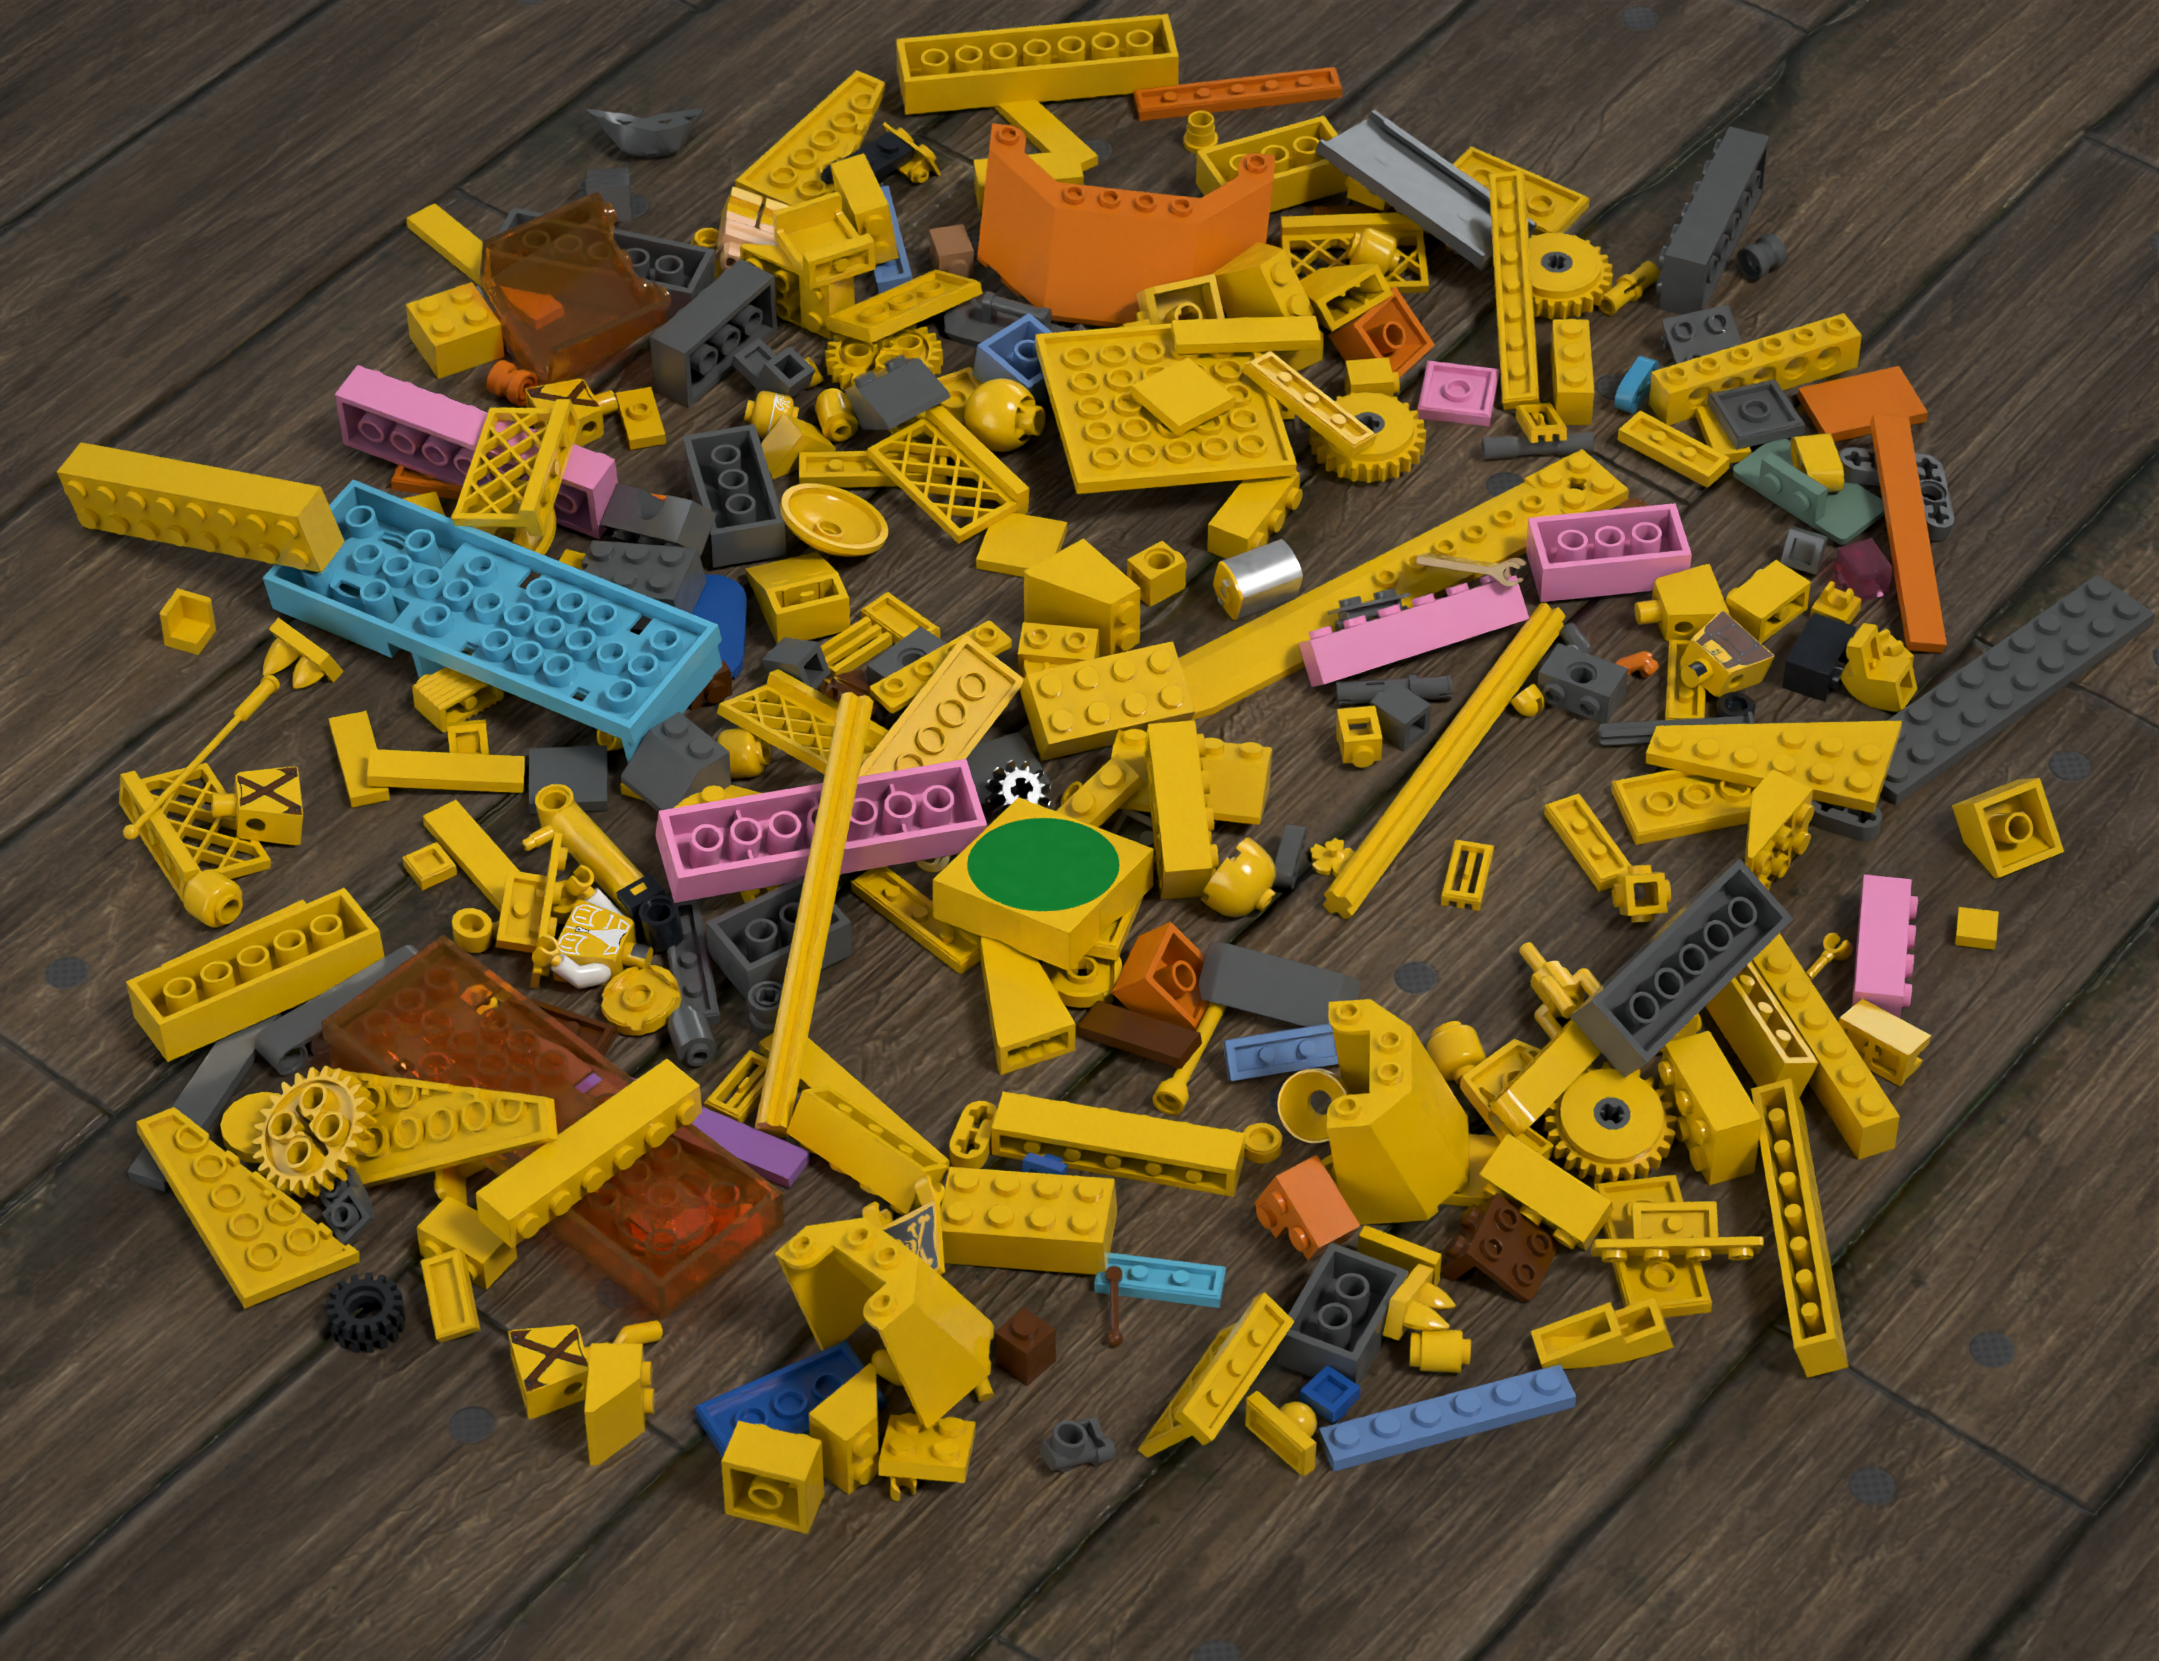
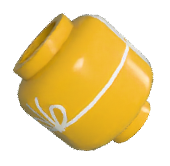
[744,391,799,439]

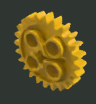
[825,324,943,390]
[252,1066,377,1198]

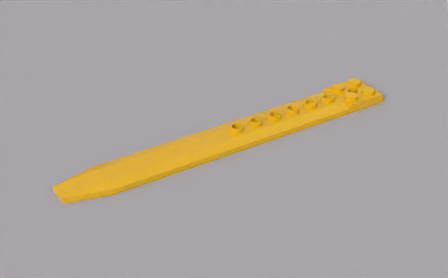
[1178,449,1629,720]

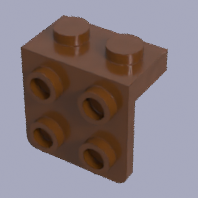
[1440,1193,1558,1303]

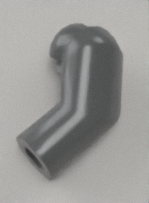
[1560,623,1592,655]

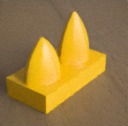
[262,618,344,689]
[1383,1263,1456,1340]

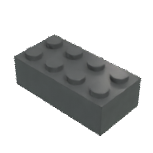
[650,259,777,408]
[682,424,787,568]

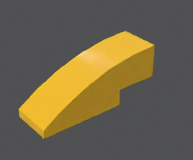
[1531,1297,1674,1369]

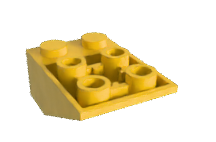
[740,243,855,340]
[745,552,850,644]
[1744,769,1815,891]

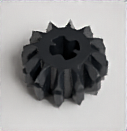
[984,760,1051,818]

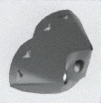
[585,108,705,158]

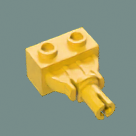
[1018,622,1100,679]

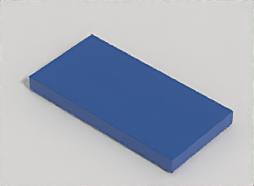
[694,1340,887,1458]

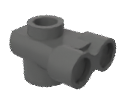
[1039,1416,1116,1472]

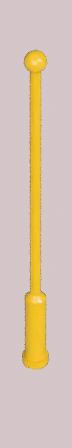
[123,675,280,840]

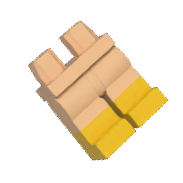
[715,187,789,270]

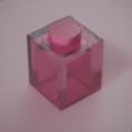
[1835,538,1893,602]

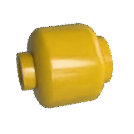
[1345,227,1401,276]
[717,728,771,780]
[183,869,243,928]
[1426,1021,1486,1084]

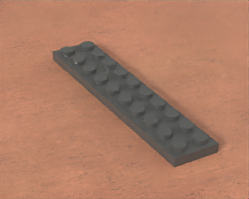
[1881,574,2155,805]

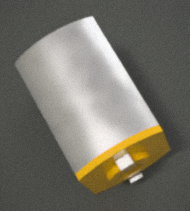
[1213,539,1303,620]

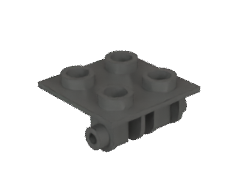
[1660,305,1742,364]

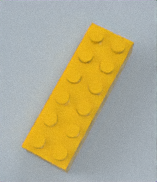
[126,888,385,1062]

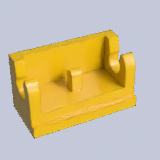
[1838,998,1931,1087]

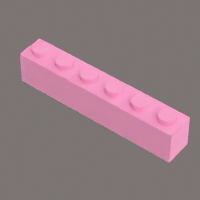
[1298,575,1529,687]

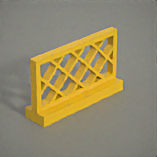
[1280,213,1429,293]
[452,399,580,536]
[867,404,1029,544]
[717,669,889,774]
[119,762,271,902]
[1138,1292,1295,1458]

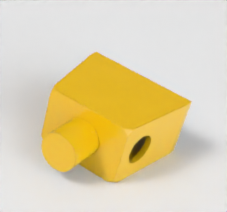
[1635,564,1730,642]

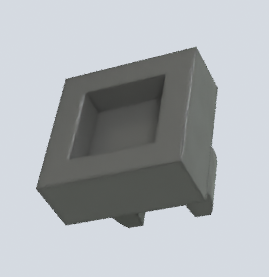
[1780,526,1828,575]

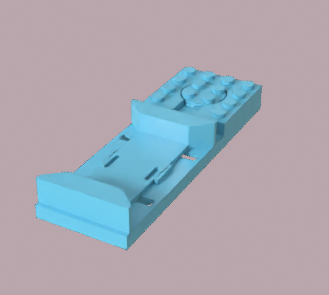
[263,480,722,764]

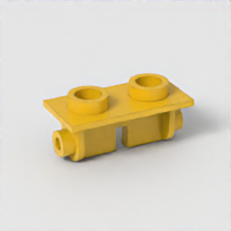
[882,122,941,183]

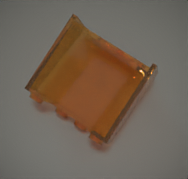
[480,191,671,385]

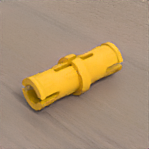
[1599,261,1660,316]

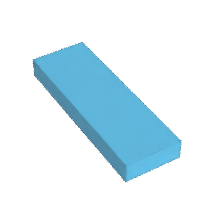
[1095,1253,1226,1308]

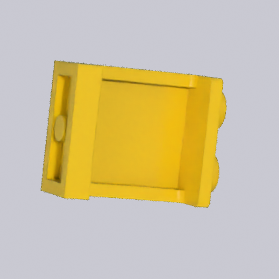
[773,192,876,290]

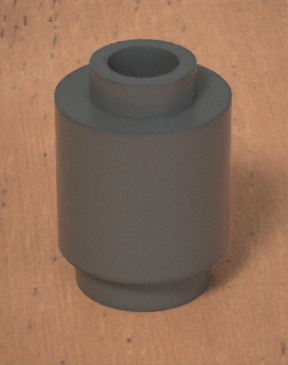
[667,1006,717,1066]

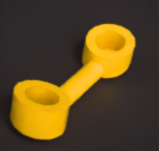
[452,880,585,953]

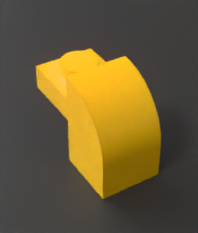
[1841,623,1917,712]

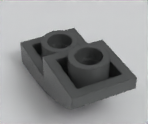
[319,1167,375,1246]

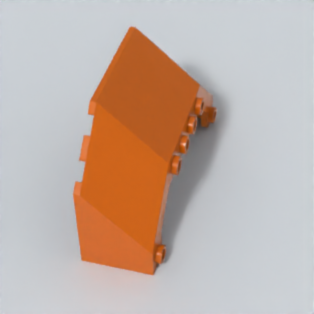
[977,123,1275,328]

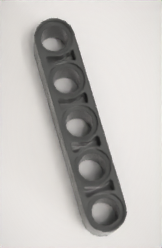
[254,945,441,1075]

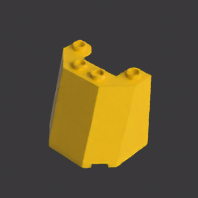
[1327,999,1469,1225]
[775,1218,994,1428]

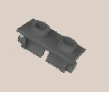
[1327,588,1410,631]

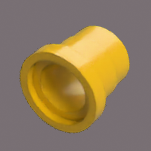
[1183,111,1218,154]

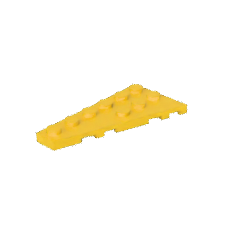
[735,70,885,206]
[136,1107,360,1309]

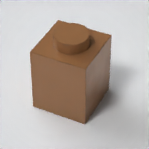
[929,224,974,279]

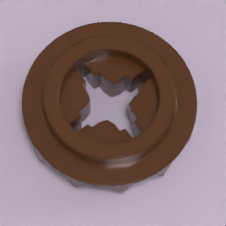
[820,677,879,715]

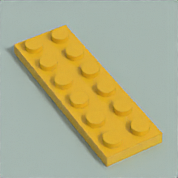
[859,634,1024,777]

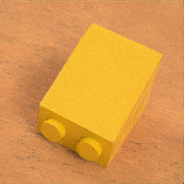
[1213,242,1316,318]
[1024,539,1141,657]

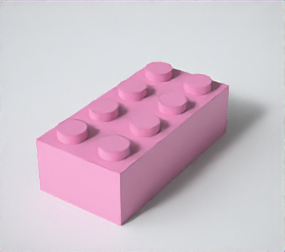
[1526,503,1692,602]

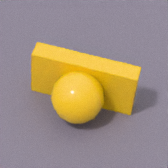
[1245,1390,1317,1477]

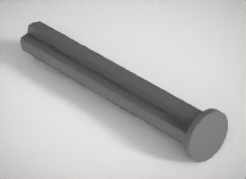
[1598,712,1754,746]

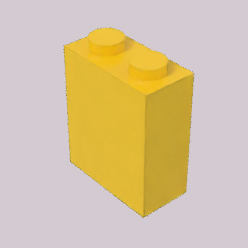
[830,153,899,265]

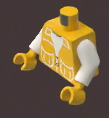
[532,865,653,989]

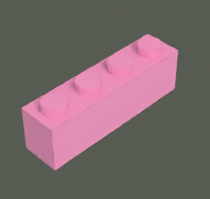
[1852,874,1918,1018]

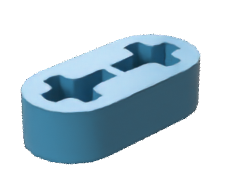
[1614,356,1659,414]

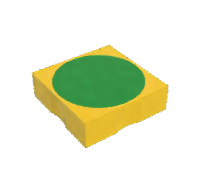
[932,797,1154,971]

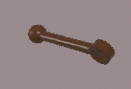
[1106,1266,1123,1347]

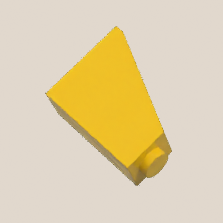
[1300,263,1393,331]

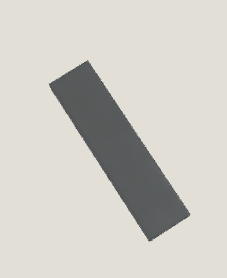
[667,899,721,1026]

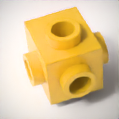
[1612,865,1671,922]

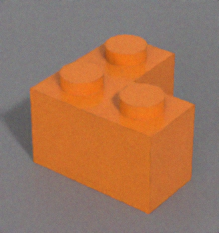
[1254,1155,1360,1261]

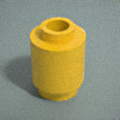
[815,388,858,442]
[1410,1329,1471,1373]

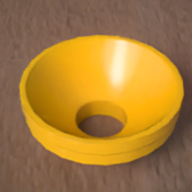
[1277,1068,1350,1143]

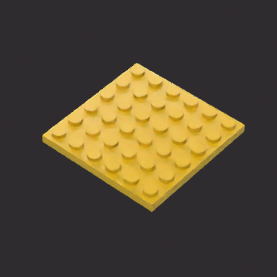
[1035,317,1297,494]

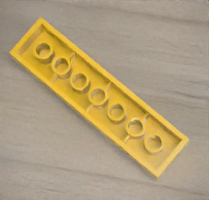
[896,14,1179,115]
[57,442,345,573]

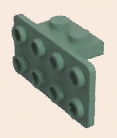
[1733,439,1885,544]

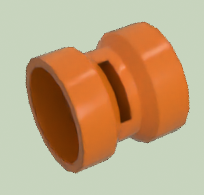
[486,360,538,407]

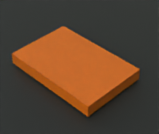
[1797,366,1928,442]

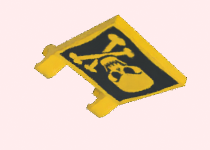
[862,1175,945,1275]

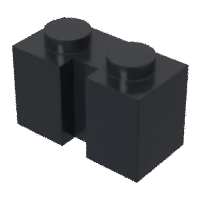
[1782,613,1856,702]

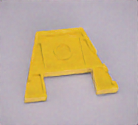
[1459,1039,1586,1159]

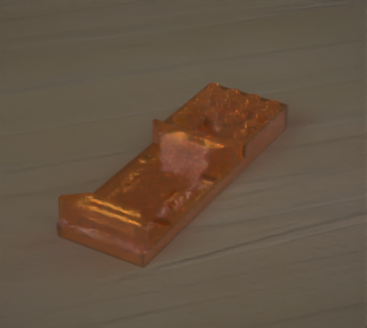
[321,934,785,1319]

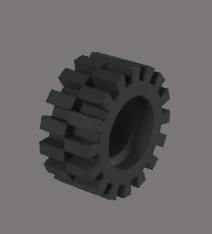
[326,1272,405,1353]

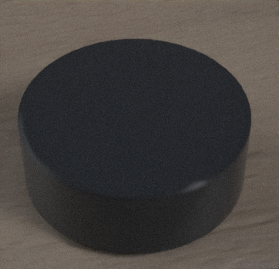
[1716,692,1755,719]

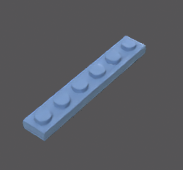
[1319,1364,1576,1472]

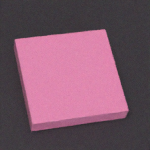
[1418,361,1500,427]

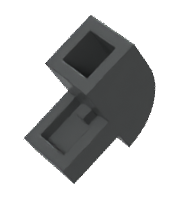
[731,338,815,398]

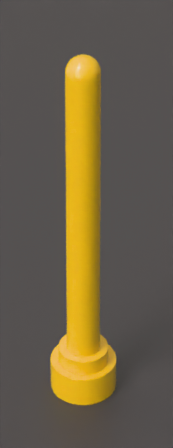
[1153,1003,1226,1115]

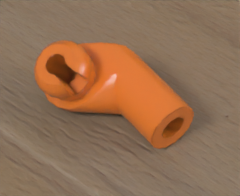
[1615,651,1659,678]

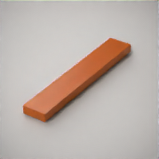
[1133,67,1342,121]

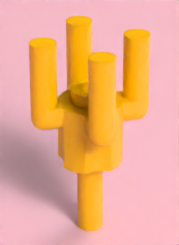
[1519,942,1601,1039]

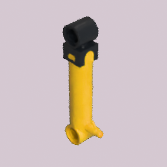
[522,784,684,951]

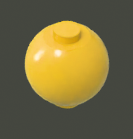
[962,378,1046,452]

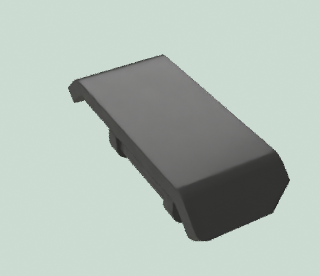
[944,291,1087,348]
[1198,942,1361,1027]

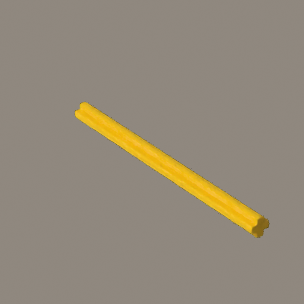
[1323,603,1566,919]
[755,692,874,1138]

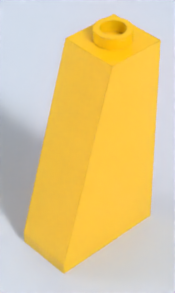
[980,937,1075,1075]

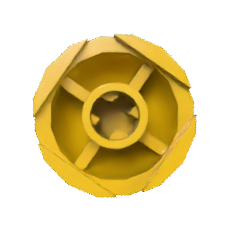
[1200,837,1276,917]

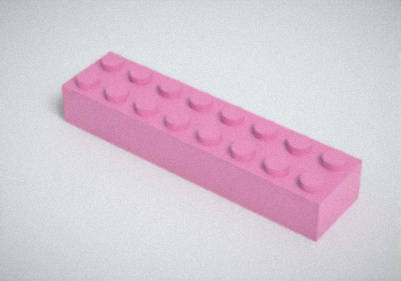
[335,365,618,539]
[655,759,987,903]

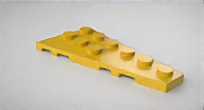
[1646,721,1902,813]
[333,1069,558,1188]

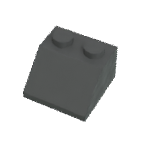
[844,355,951,430]
[621,712,731,812]

